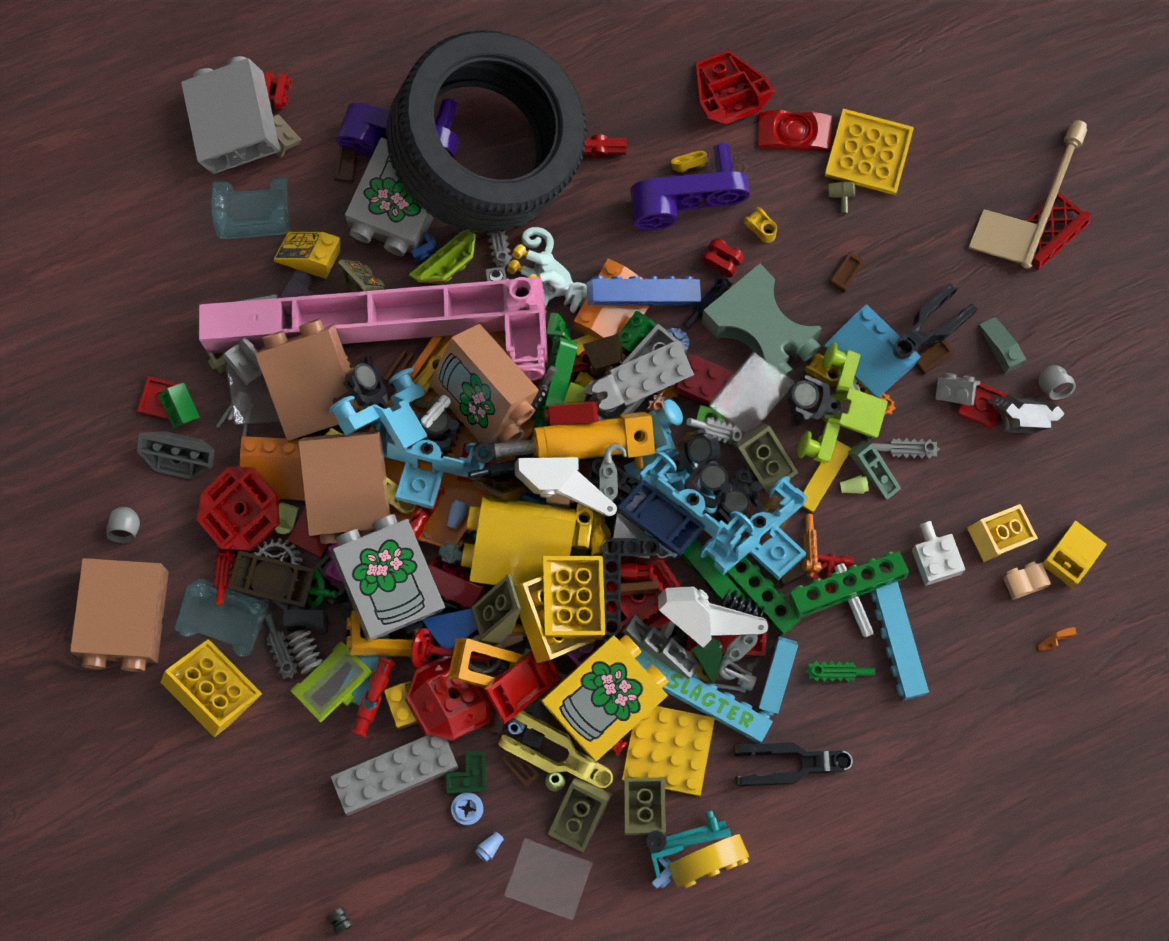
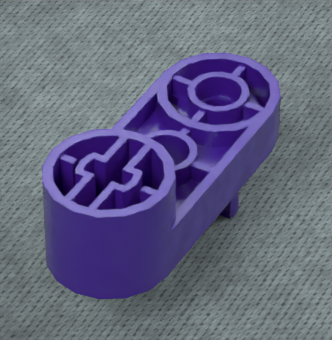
[336,98,460,159]
[630,143,750,230]

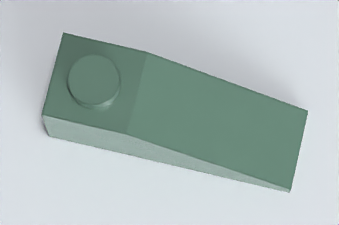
[978,317,1026,374]
[848,441,901,500]

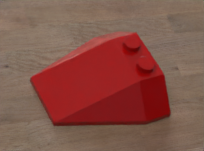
[696,50,775,124]

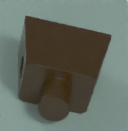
[583,334,623,377]

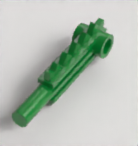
[806,661,875,682]

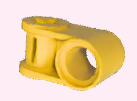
[743,207,777,243]
[805,353,839,387]

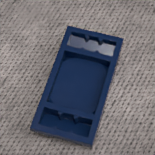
[618,479,705,556]

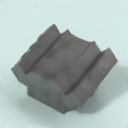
[989,394,1064,434]

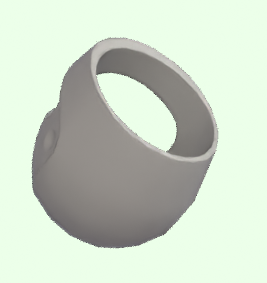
[1038,365,1076,400]
[106,507,140,544]

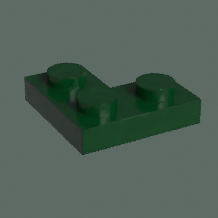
[446,751,487,794]

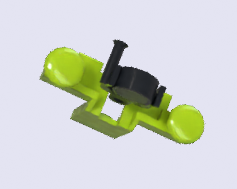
[787,342,888,464]

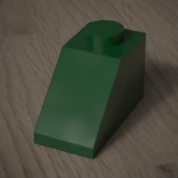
[691,637,723,683]

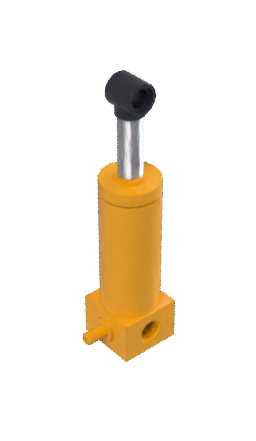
[472,412,655,469]

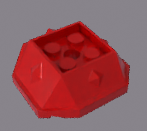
[197,466,280,550]
[606,555,681,634]
[405,656,492,741]

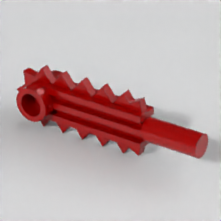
[212,548,236,606]

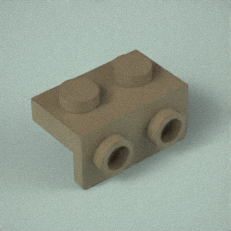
[273,114,302,158]

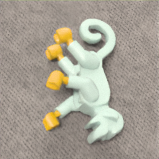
[507,227,587,313]

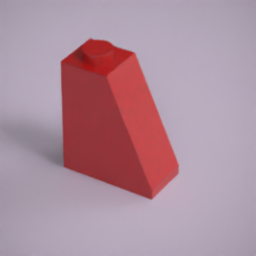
[544,400,598,425]

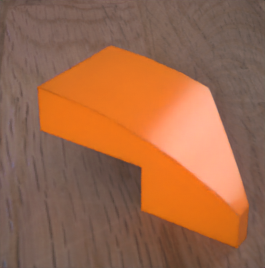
[1038,627,1077,651]

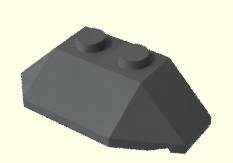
[137,431,215,480]

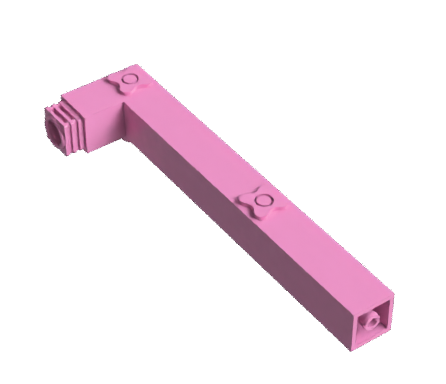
[199,277,548,381]

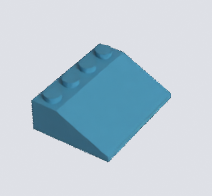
[823,304,921,398]

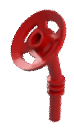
[411,628,491,668]

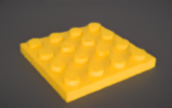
[824,109,914,196]
[622,706,715,796]

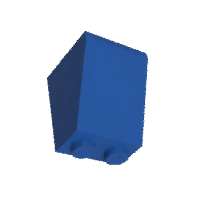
[422,609,479,649]

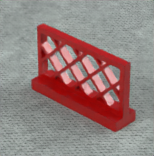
[1025,192,1092,271]

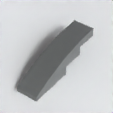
[622,615,699,678]

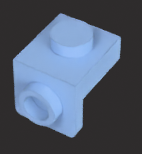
[651,857,672,889]

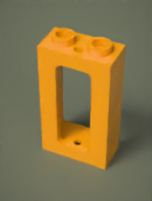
[346,611,420,657]
[448,638,524,688]

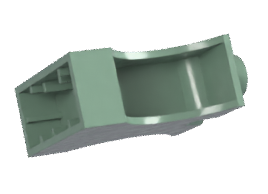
[701,264,822,387]

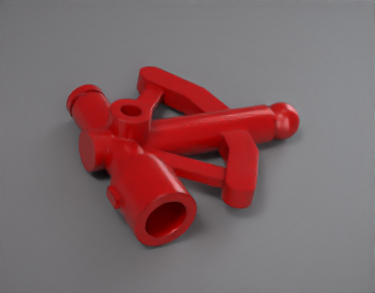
[810,553,854,593]

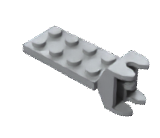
[584,340,694,411]

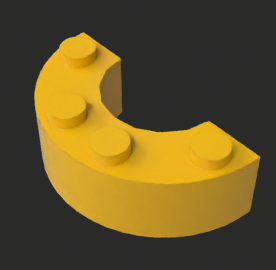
[668,834,749,889]

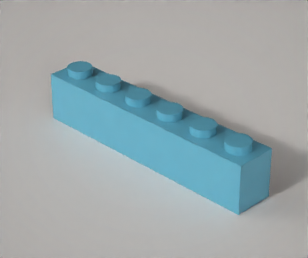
[870,582,929,701]

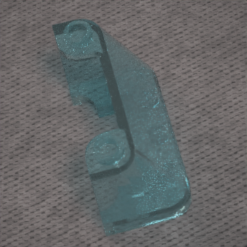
[211,176,291,239]
[175,579,270,656]

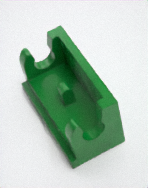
[158,383,200,429]

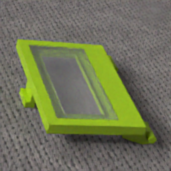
[290,642,373,722]

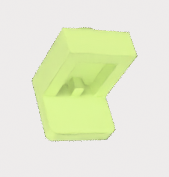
[275,502,300,534]

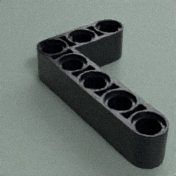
[600,538,660,636]

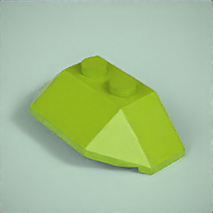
[409,230,476,284]

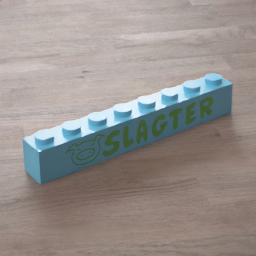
[635,646,773,744]

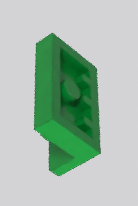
[618,310,656,353]
[546,313,572,343]

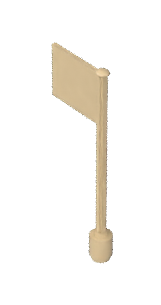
[969,120,1087,269]

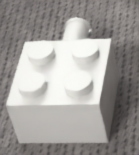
[912,521,965,586]

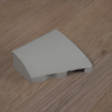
[611,513,652,559]

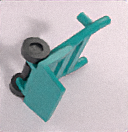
[645,810,731,879]

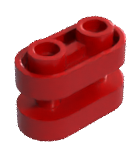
[264,71,292,109]
[701,238,744,277]

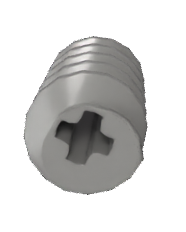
[287,630,323,674]

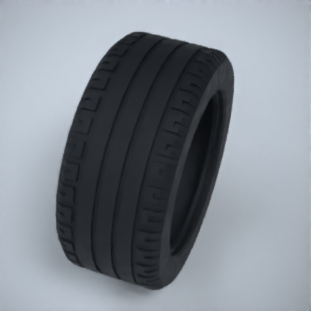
[386,30,587,233]

